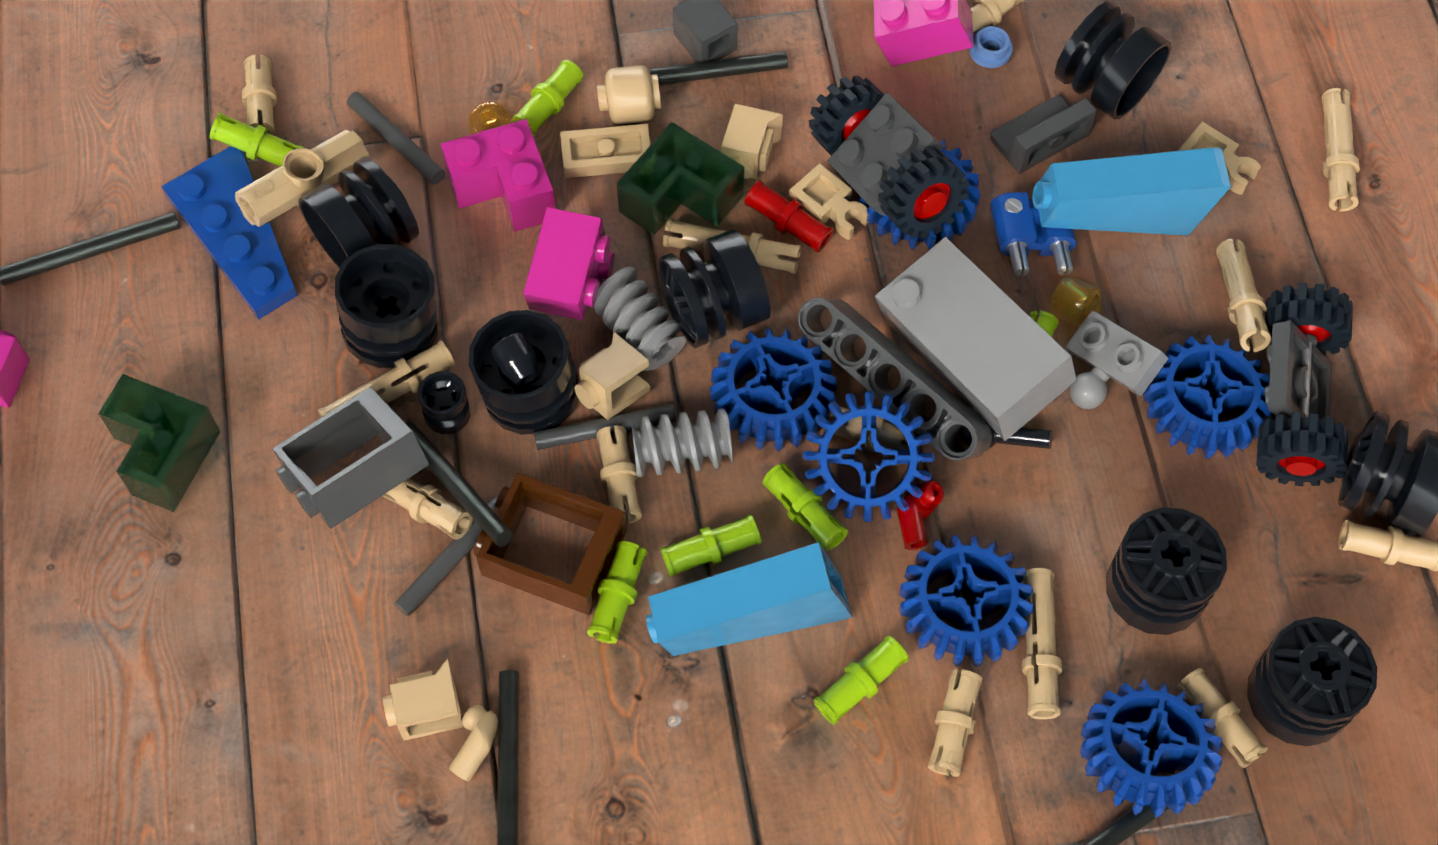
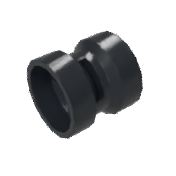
[418,371,470,434]

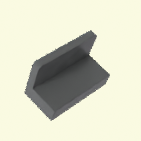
[990,95,1097,174]

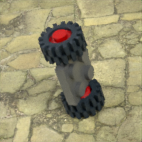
[809,76,969,238]
[1256,283,1353,486]

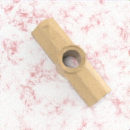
[235,130,369,227]

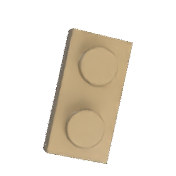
[560,124,653,178]

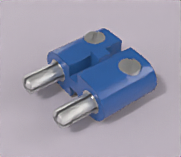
[990,192,1077,276]

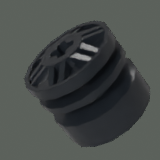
[1054,1,1172,120]
[298,156,419,269]
[658,229,771,348]
[335,244,438,368]
[469,310,579,435]
[1338,411,1438,535]
[1106,507,1227,635]
[1247,617,1377,746]

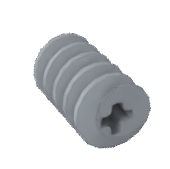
[593,267,687,371]
[632,409,733,477]

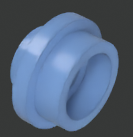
[969,26,1013,68]

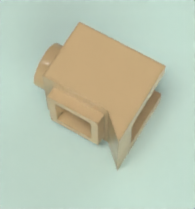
[721,104,783,179]
[575,331,650,420]
[383,658,463,741]

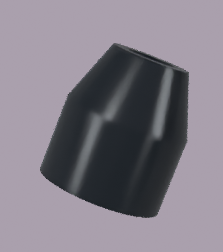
[491,333,538,386]

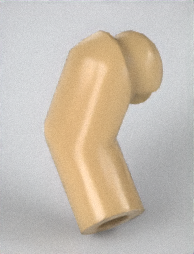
[448,704,499,782]

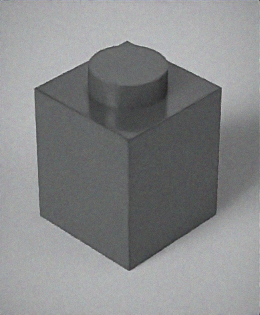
[673,0,738,63]

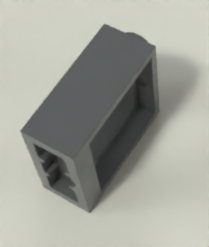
[272,387,429,529]

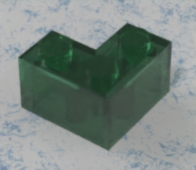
[617,122,744,235]
[98,374,220,512]

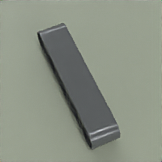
[798,298,992,461]

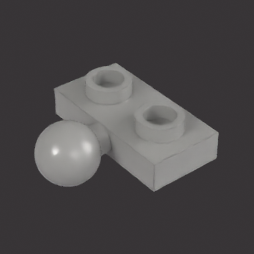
[1065,310,1169,409]

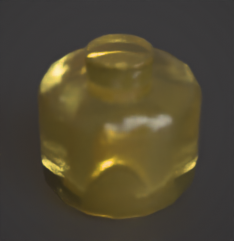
[468,101,511,135]
[1051,275,1102,326]

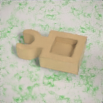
[1178,121,1261,195]
[788,163,869,240]

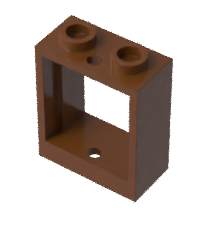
[474,473,627,615]

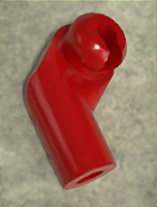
[897,480,944,550]

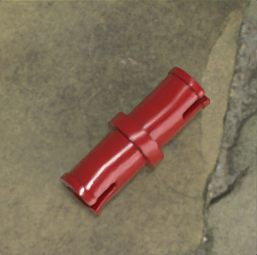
[744,180,833,253]

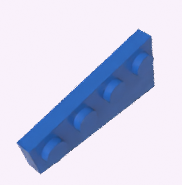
[161,146,298,320]

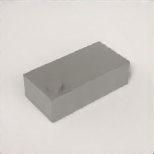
[875,237,1077,441]

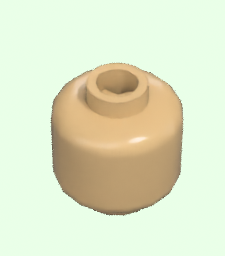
[597,65,661,125]

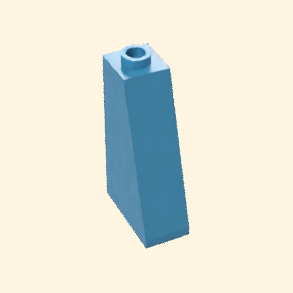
[1032,148,1231,236]
[646,542,852,656]

